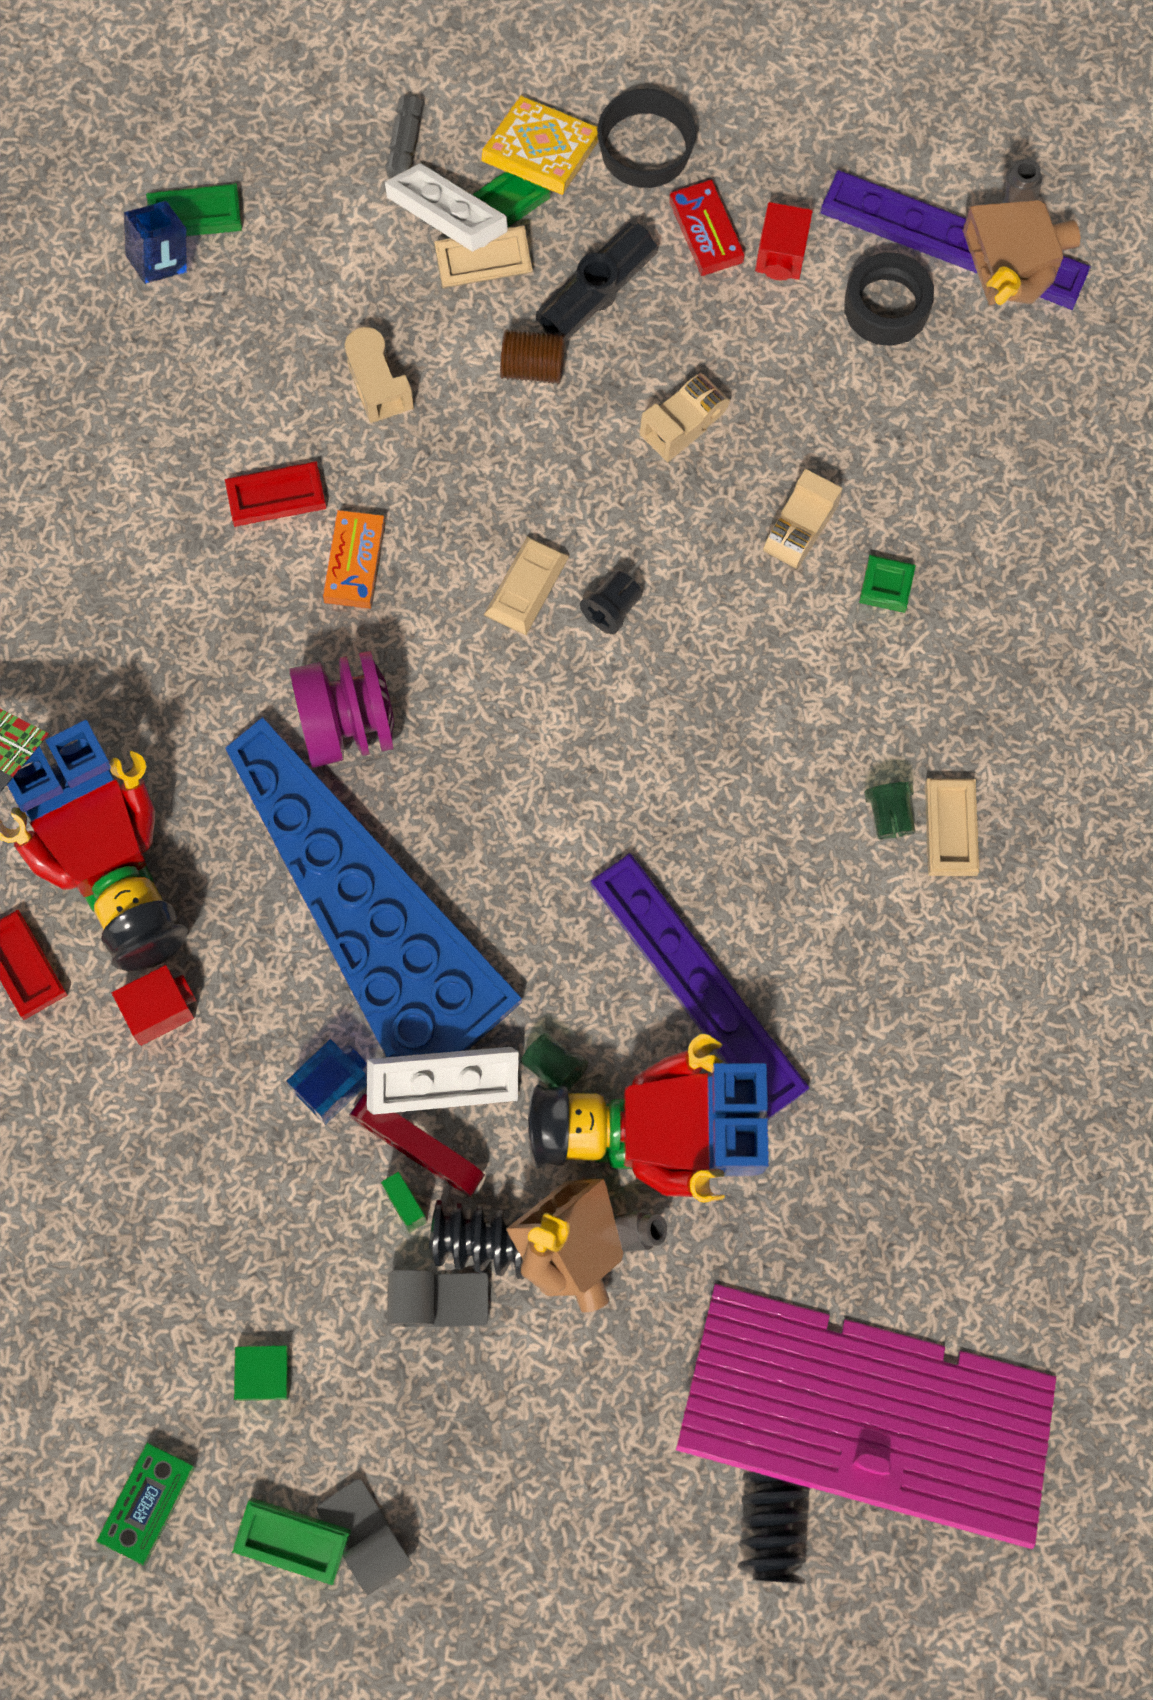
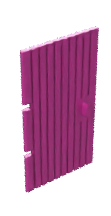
[676,1283,1057,1549]

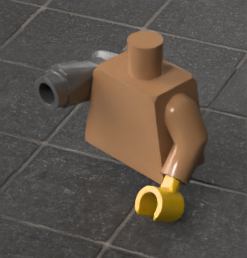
[963,159,1080,305]
[507,1179,667,1313]

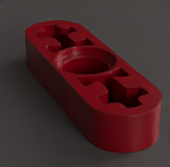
[349,1094,485,1197]

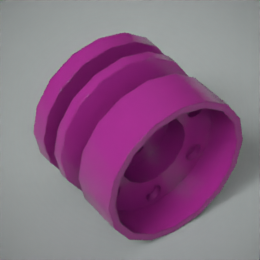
[289,650,395,768]

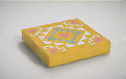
[481,95,598,195]

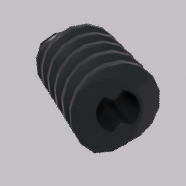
[429,1199,525,1279]
[738,1471,809,1584]

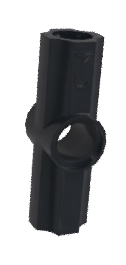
[536,222,658,343]

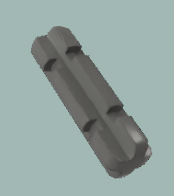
[386,95,423,178]

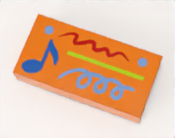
[323,510,385,609]

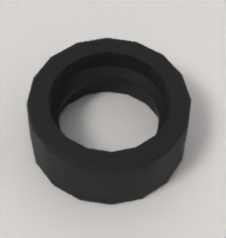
[844,252,934,346]

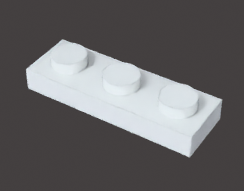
[385,163,508,252]
[367,1047,519,1115]

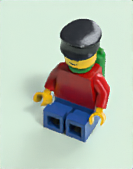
[0,719,187,971]
[528,1034,769,1202]

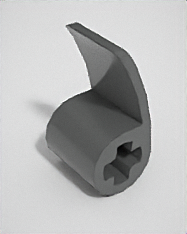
[387,1270,488,1327]
[316,1479,413,1596]

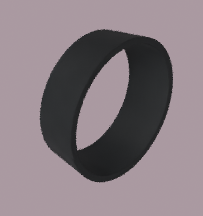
[597,88,696,188]

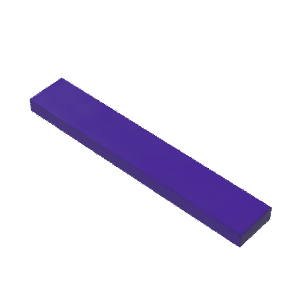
[820,170,1091,310]
[590,854,810,1120]

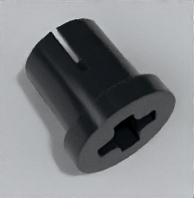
[580,571,643,635]

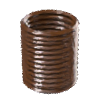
[500,328,565,385]

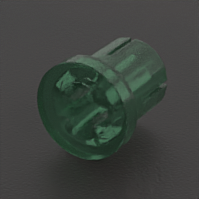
[864,782,915,840]
[521,1033,589,1092]

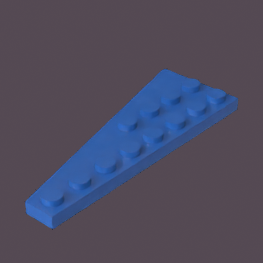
[225,717,522,1058]

